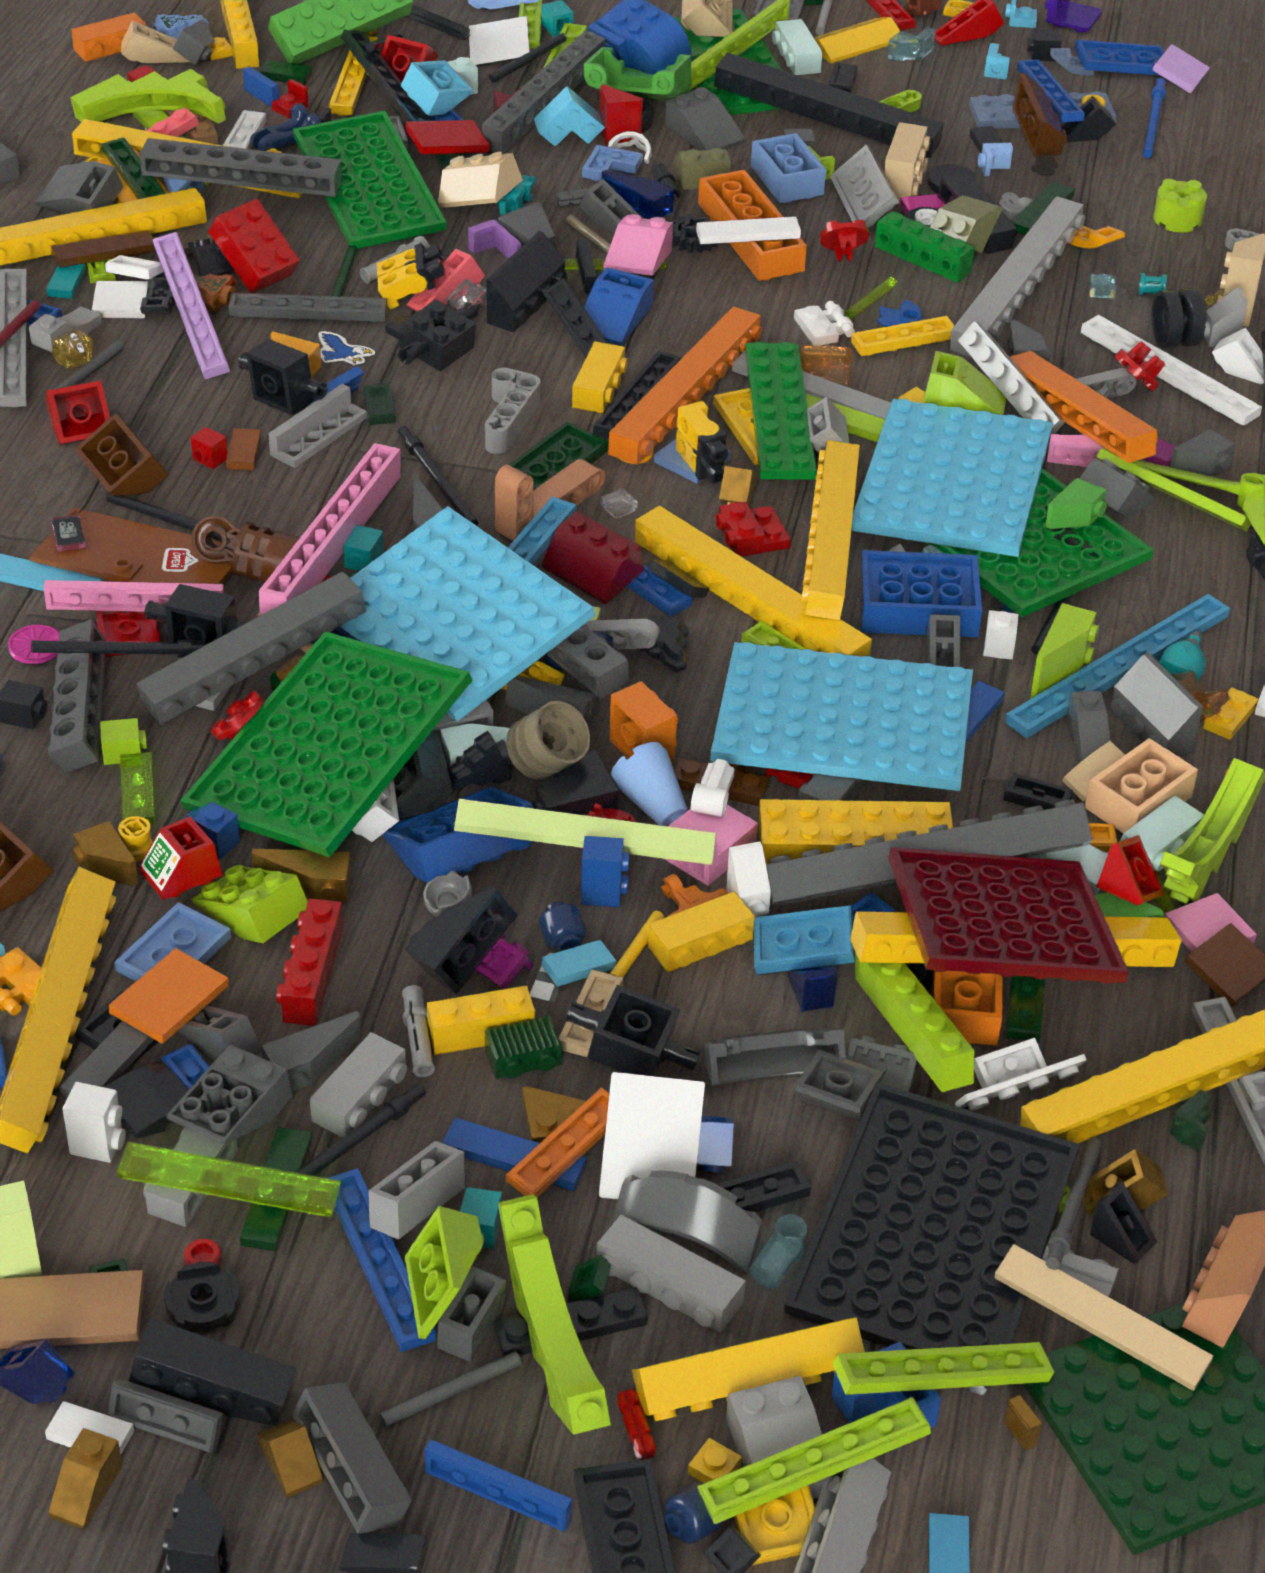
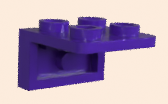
[1045,0,1102,32]

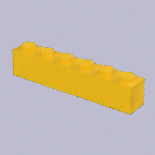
[632,1317,865,1421]

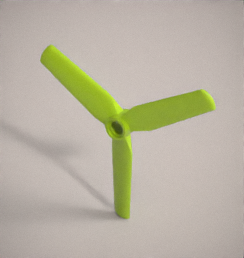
[1134,460,1265,545]

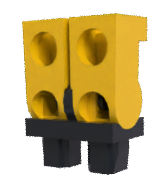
[377,242,445,310]
[675,401,728,484]

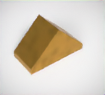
[256,1419,323,1498]

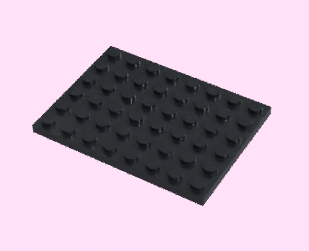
[784,1082,1080,1350]

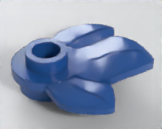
[877,300,923,327]

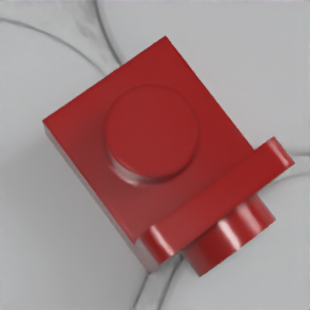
[272,79,309,118]

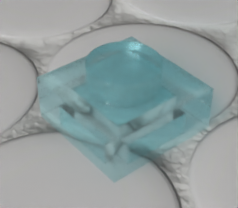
[1089,274,1116,299]

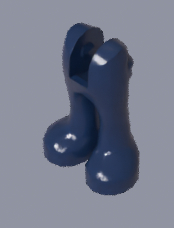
[250,103,321,151]

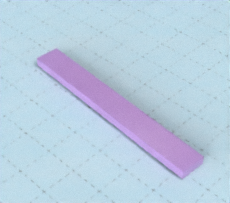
[152,232,230,379]

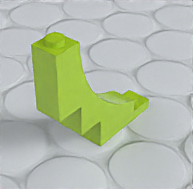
[498,1194,611,1435]

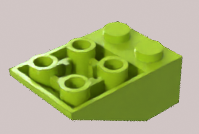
[923,351,1006,415]
[191,865,308,943]

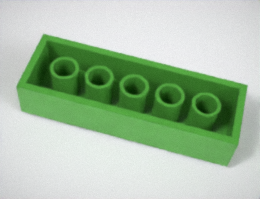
[268,0,414,64]

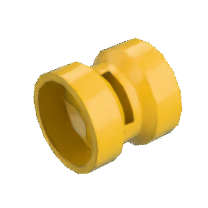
[118,816,153,861]

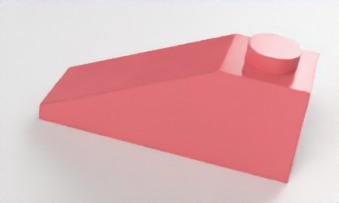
[406,249,485,312]

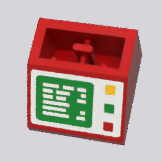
[139,816,223,900]

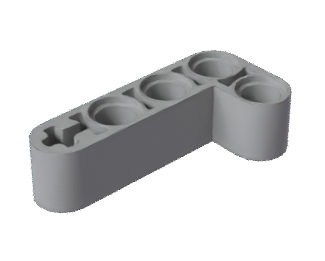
[485,367,541,454]

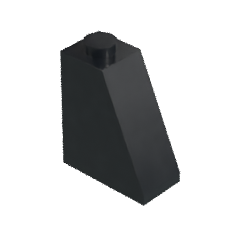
[532,750,618,815]

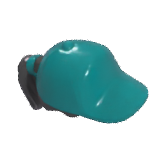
[1159,631,1206,693]

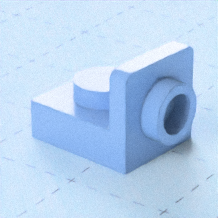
[978,143,1013,176]

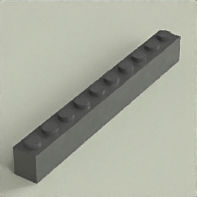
[766,800,1092,907]

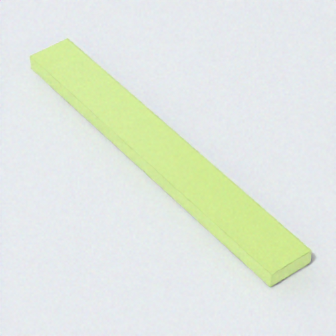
[454,799,716,865]

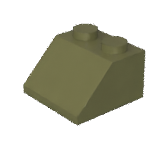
[674,148,731,190]
[930,195,1003,254]

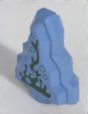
[153,14,209,39]

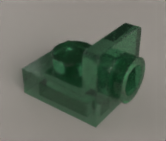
[1170,1090,1212,1153]

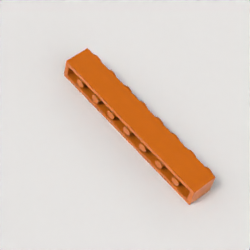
[1010,351,1158,463]

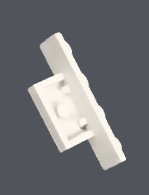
[955,1038,1087,1111]

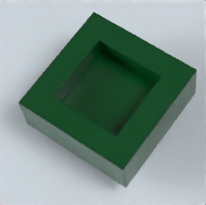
[567,1255,611,1301]

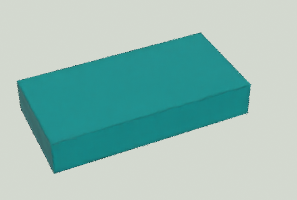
[46,264,86,299]

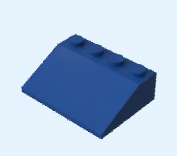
[860,550,982,637]
[382,786,534,883]

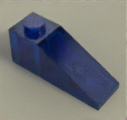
[601,170,674,219]

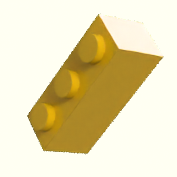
[572,341,628,413]
[648,891,755,973]
[427,985,535,1055]

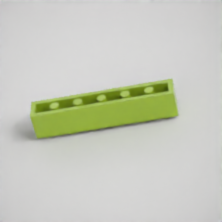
[855,952,974,1092]

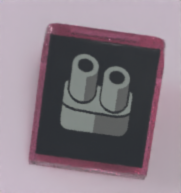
[50,515,86,551]

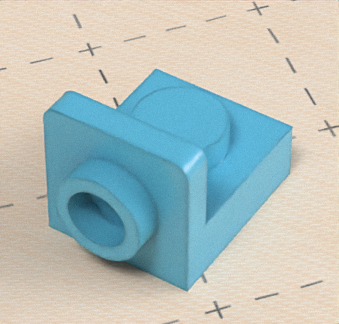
[1005,0,1037,28]
[984,43,1010,80]

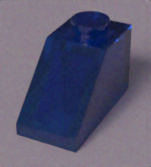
[0,1340,75,1404]

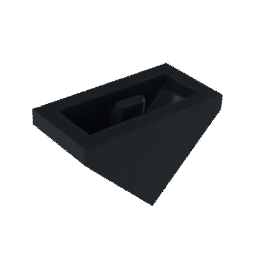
[1090,1182,1157,1263]

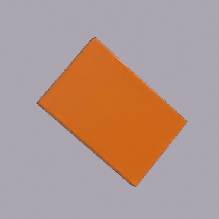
[109,948,229,1044]

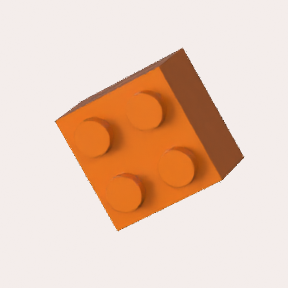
[609,681,678,763]
[931,971,1002,1046]

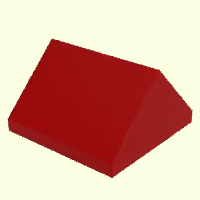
[600,84,643,145]
[1096,835,1165,905]

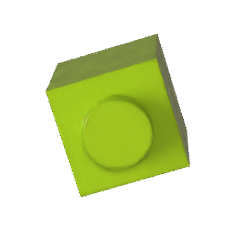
[100,718,147,765]

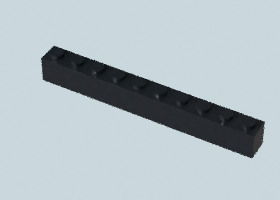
[714,52,944,158]

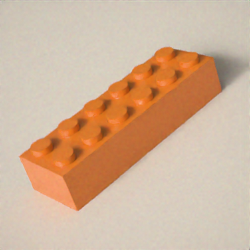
[698,170,807,281]

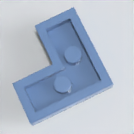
[582,145,643,181]

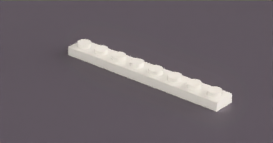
[1081,315,1262,426]

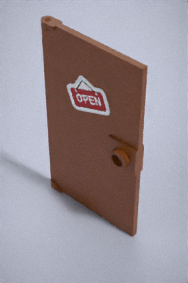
[29,507,231,584]

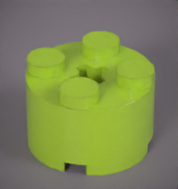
[1153,179,1207,233]

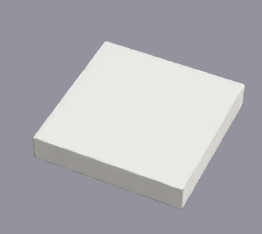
[92,281,148,318]

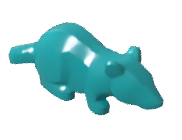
[496,175,536,216]

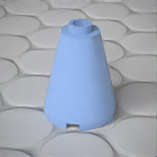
[610,742,688,827]

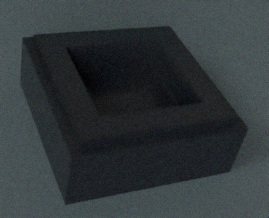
[704,1525,761,1573]

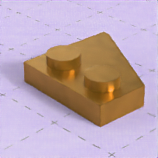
[522,1086,586,1143]

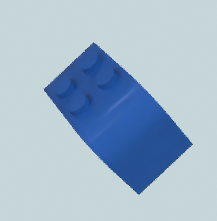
[594,0,694,75]

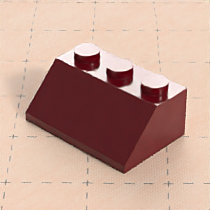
[542,511,644,605]

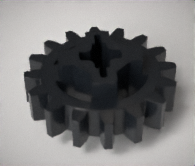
[671,214,718,253]

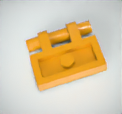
[0,947,41,1016]

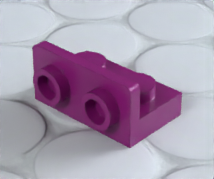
[475,934,534,990]

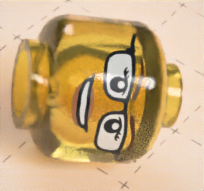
[52,330,94,369]

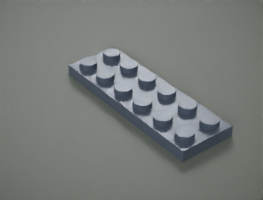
[969,91,1117,129]

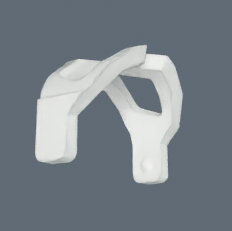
[608,132,652,164]

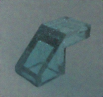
[888,27,936,61]

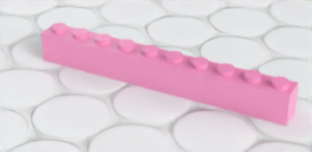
[259,443,401,616]

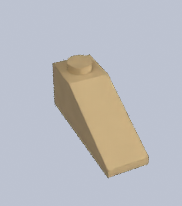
[121,20,190,63]

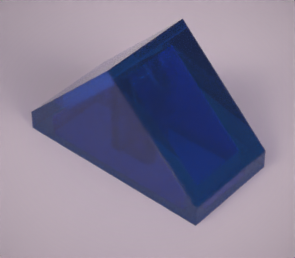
[788,966,837,1012]

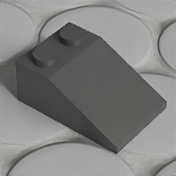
[665,87,746,150]

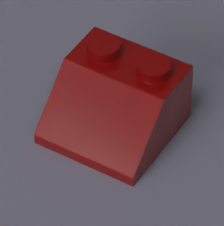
[381,34,438,82]
[45,380,110,445]

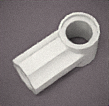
[691,759,734,817]

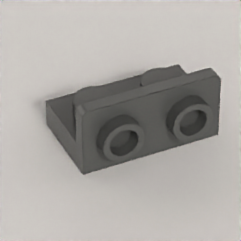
[846,1036,919,1092]

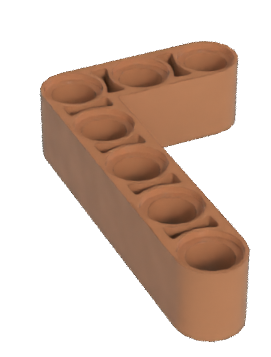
[495,459,606,541]

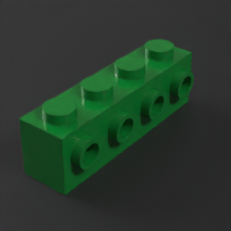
[875,211,975,283]

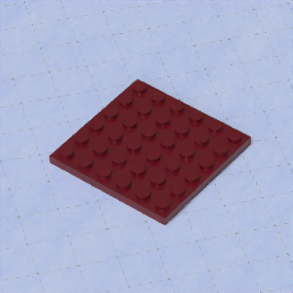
[888,847,1129,984]

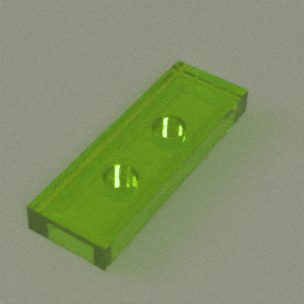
[120,752,155,825]

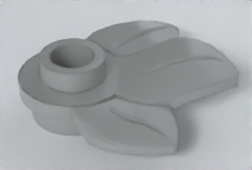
[998,192,1033,220]

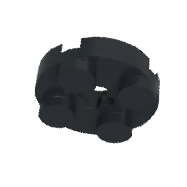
[164,1262,240,1332]

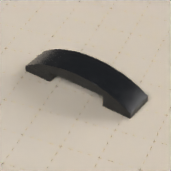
[140,271,174,314]

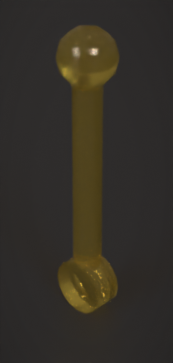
[1205,289,1224,305]

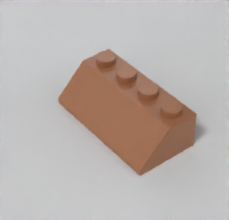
[1182,1210,1265,1348]

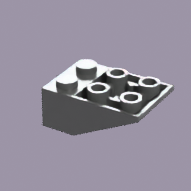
[35,161,123,214]
[167,1044,293,1145]

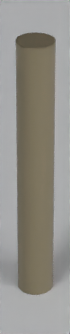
[566,214,611,254]

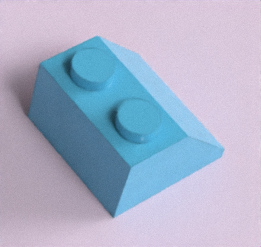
[401,60,473,116]

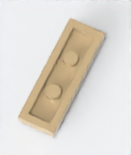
[559,970,623,1057]

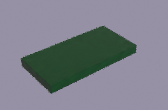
[509,422,609,490]

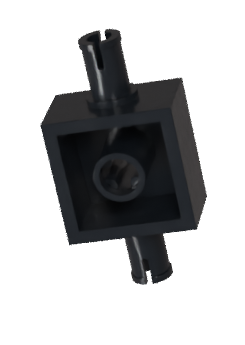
[398,299,478,372]
[238,339,328,415]
[144,584,246,643]
[565,985,701,1076]

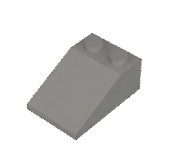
[726,1376,825,1503]

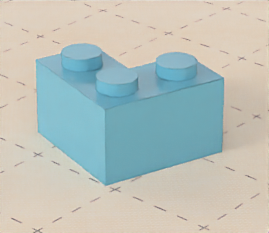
[534,86,605,146]

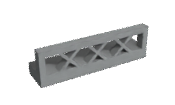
[268,384,368,468]

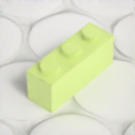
[0,1181,42,1278]

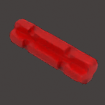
[617,1389,657,1460]

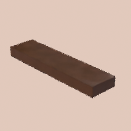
[51,230,156,268]

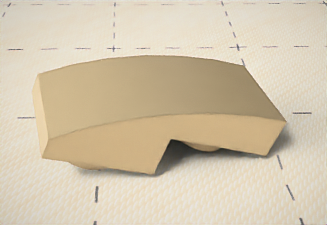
[1062,741,1125,802]

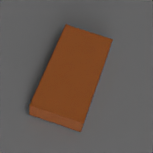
[226,428,261,471]

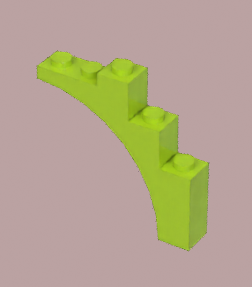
[70,69,226,124]
[1160,758,1265,905]

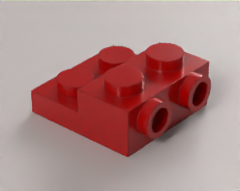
[715,501,791,557]

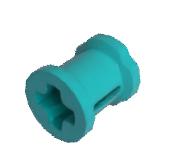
[1138,273,1167,296]

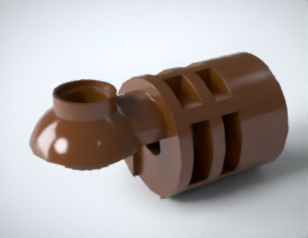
[192,515,300,583]

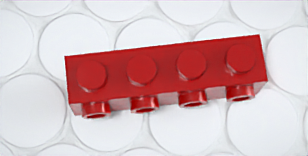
[276,898,343,1026]

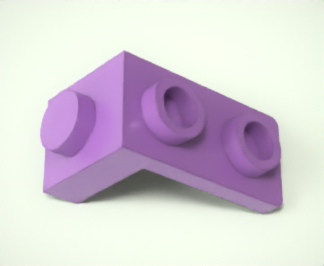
[468,219,522,259]

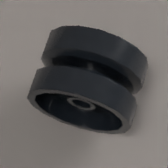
[1151,288,1206,348]

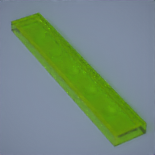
[117,1142,341,1218]

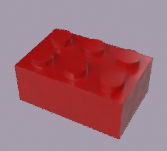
[208,198,300,293]

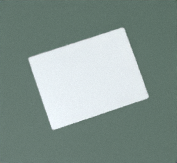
[469,16,529,65]
[599,1072,705,1199]

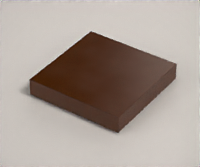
[1184,923,1265,1007]

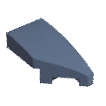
[1050,48,1094,76]

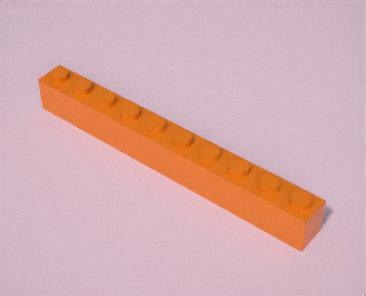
[608,306,763,465]

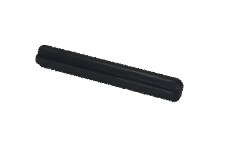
[406,5,470,40]

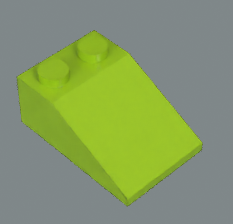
[1030,603,1099,699]
[405,1206,484,1340]

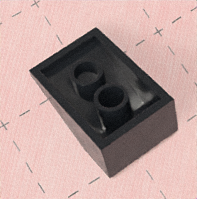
[405,886,518,994]

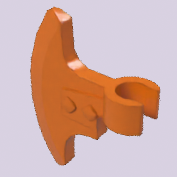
[661,874,728,917]

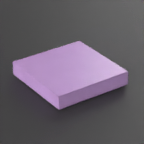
[1152,44,1210,93]

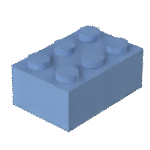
[751,133,826,203]

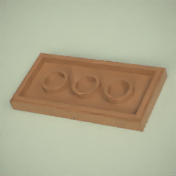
[0,1270,145,1349]

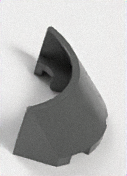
[702,1027,846,1086]
[610,1170,762,1274]

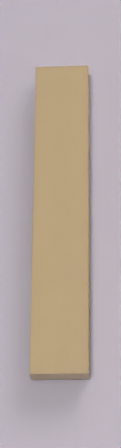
[995,1244,1213,1391]

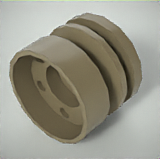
[506,701,590,780]

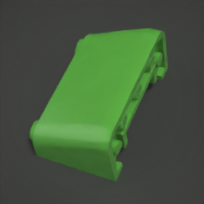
[584,47,691,102]

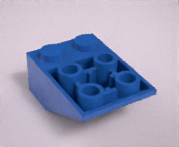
[584,267,654,345]

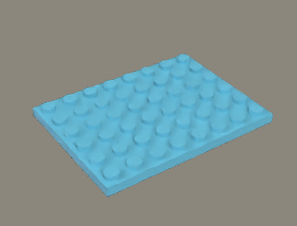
[851,399,1053,557]
[340,506,595,722]
[710,642,973,791]

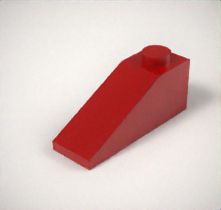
[930,0,1004,46]

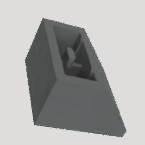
[1080,457,1156,519]

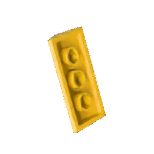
[813,17,904,64]

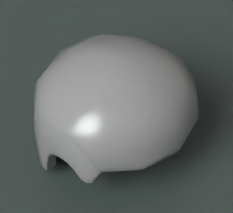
[423,871,473,917]

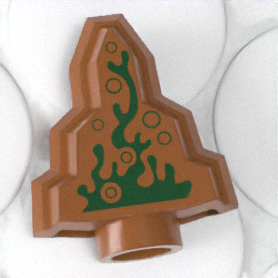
[193,274,237,313]

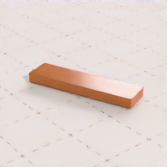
[506,1087,610,1197]

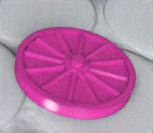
[8,624,59,664]

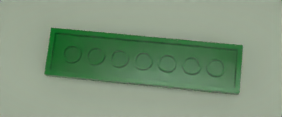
[745,342,816,480]

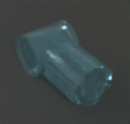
[750,1214,807,1289]

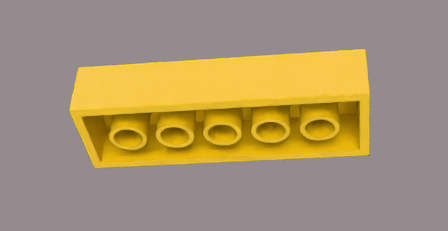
[758,799,953,864]

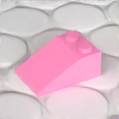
[604,214,673,276]

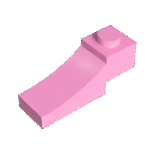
[1047,434,1109,467]

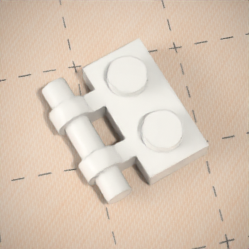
[794,301,855,347]

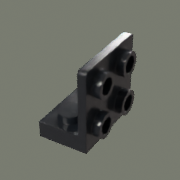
[184,237,234,276]

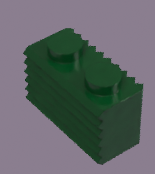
[485,1015,562,1079]

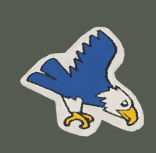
[318,331,375,365]

